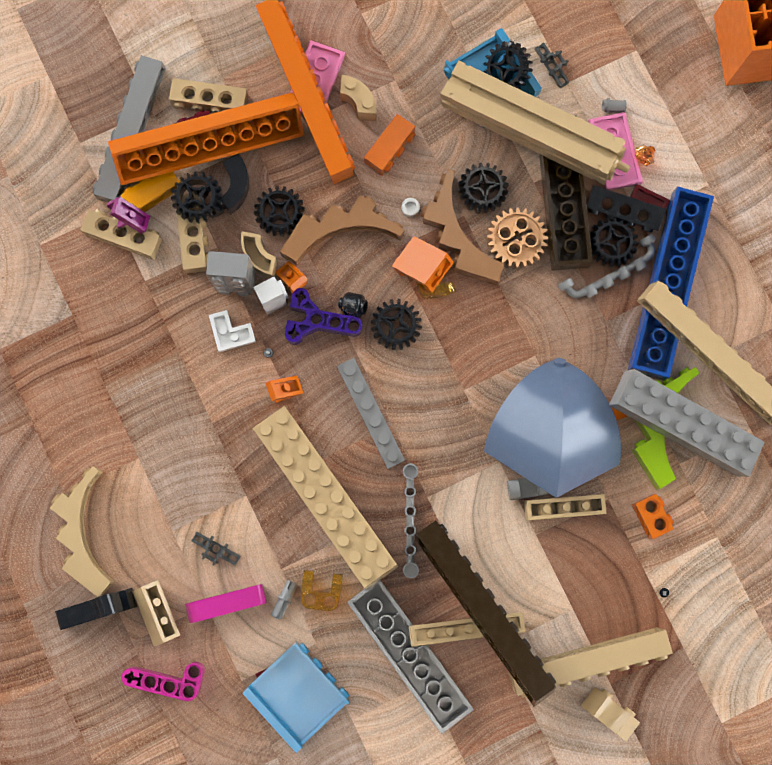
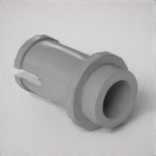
[602,98,627,113]

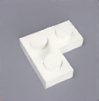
[209,310,256,353]

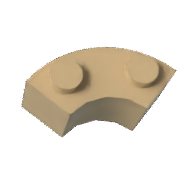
[340,75,376,121]
[241,231,277,279]
[581,687,640,741]

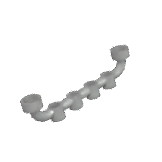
[558,234,656,298]
[403,463,419,578]

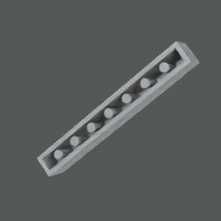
[93,55,166,202]

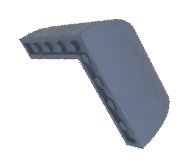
[484,358,621,498]

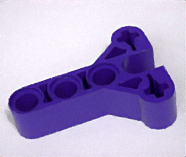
[285,288,362,345]

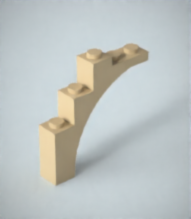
[50,466,115,597]

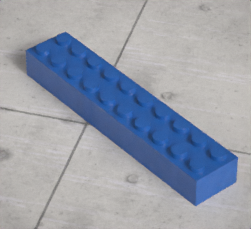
[628,186,714,381]

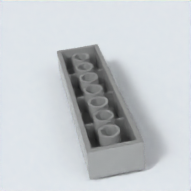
[609,369,765,477]
[347,580,474,734]

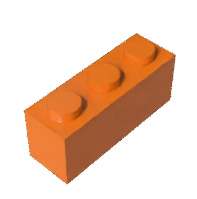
[364,114,416,175]

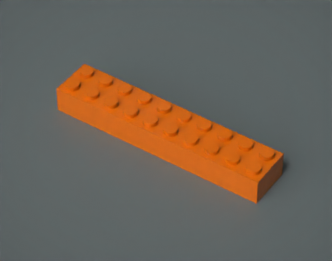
[255,0,356,184]
[108,92,304,185]

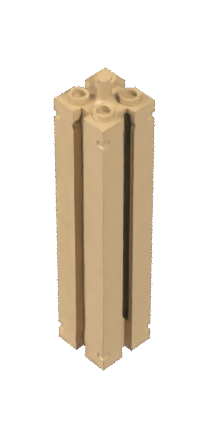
[441,60,631,185]

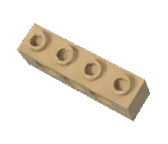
[169,78,248,114]
[176,194,209,274]
[80,209,163,261]
[524,494,607,521]

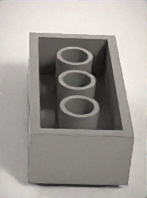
[206,251,256,296]

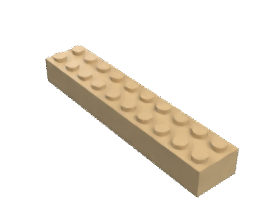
[253,406,398,590]

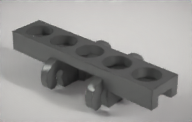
[535,42,570,88]
[191,532,241,566]

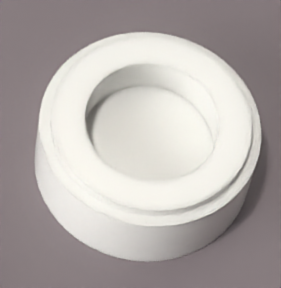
[401,198,420,218]

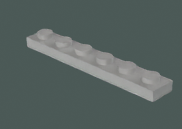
[337,358,405,469]

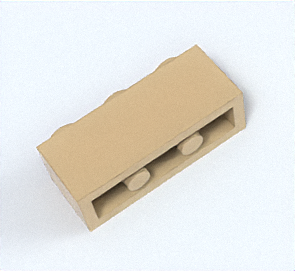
[132,580,180,646]

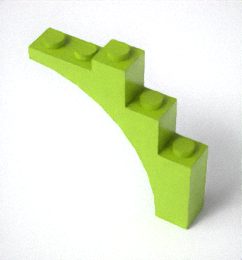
[631,367,699,490]

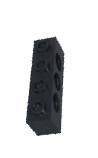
[586,185,666,233]

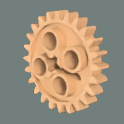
[486,207,548,269]

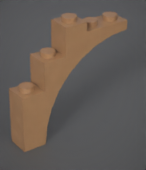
[421,169,504,286]
[280,195,405,266]

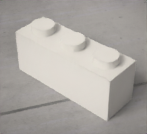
[253,277,288,315]

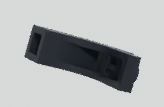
[207,154,249,218]

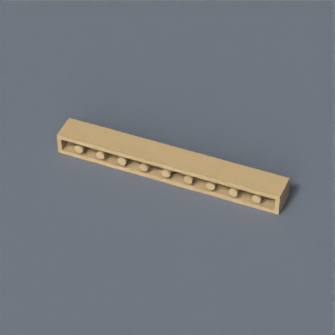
[637,281,772,426]

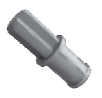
[271,580,298,620]

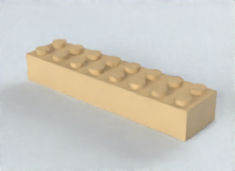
[508,627,673,698]

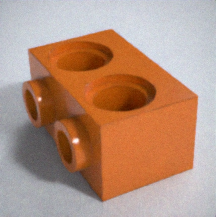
[631,494,674,539]

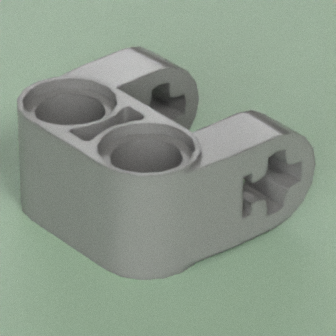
[507,478,548,500]

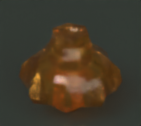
[635,145,656,166]

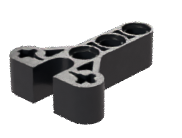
[55,588,138,630]

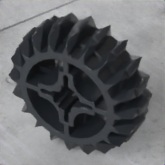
[483,41,533,89]
[458,163,509,213]
[171,172,223,223]
[254,186,305,237]
[589,217,639,268]
[371,299,422,350]

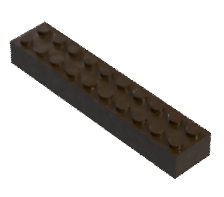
[416,520,556,707]

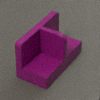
[107,196,151,234]

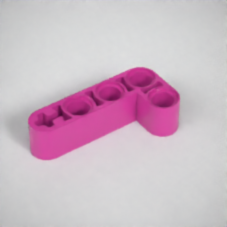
[185,584,267,623]
[121,662,205,701]

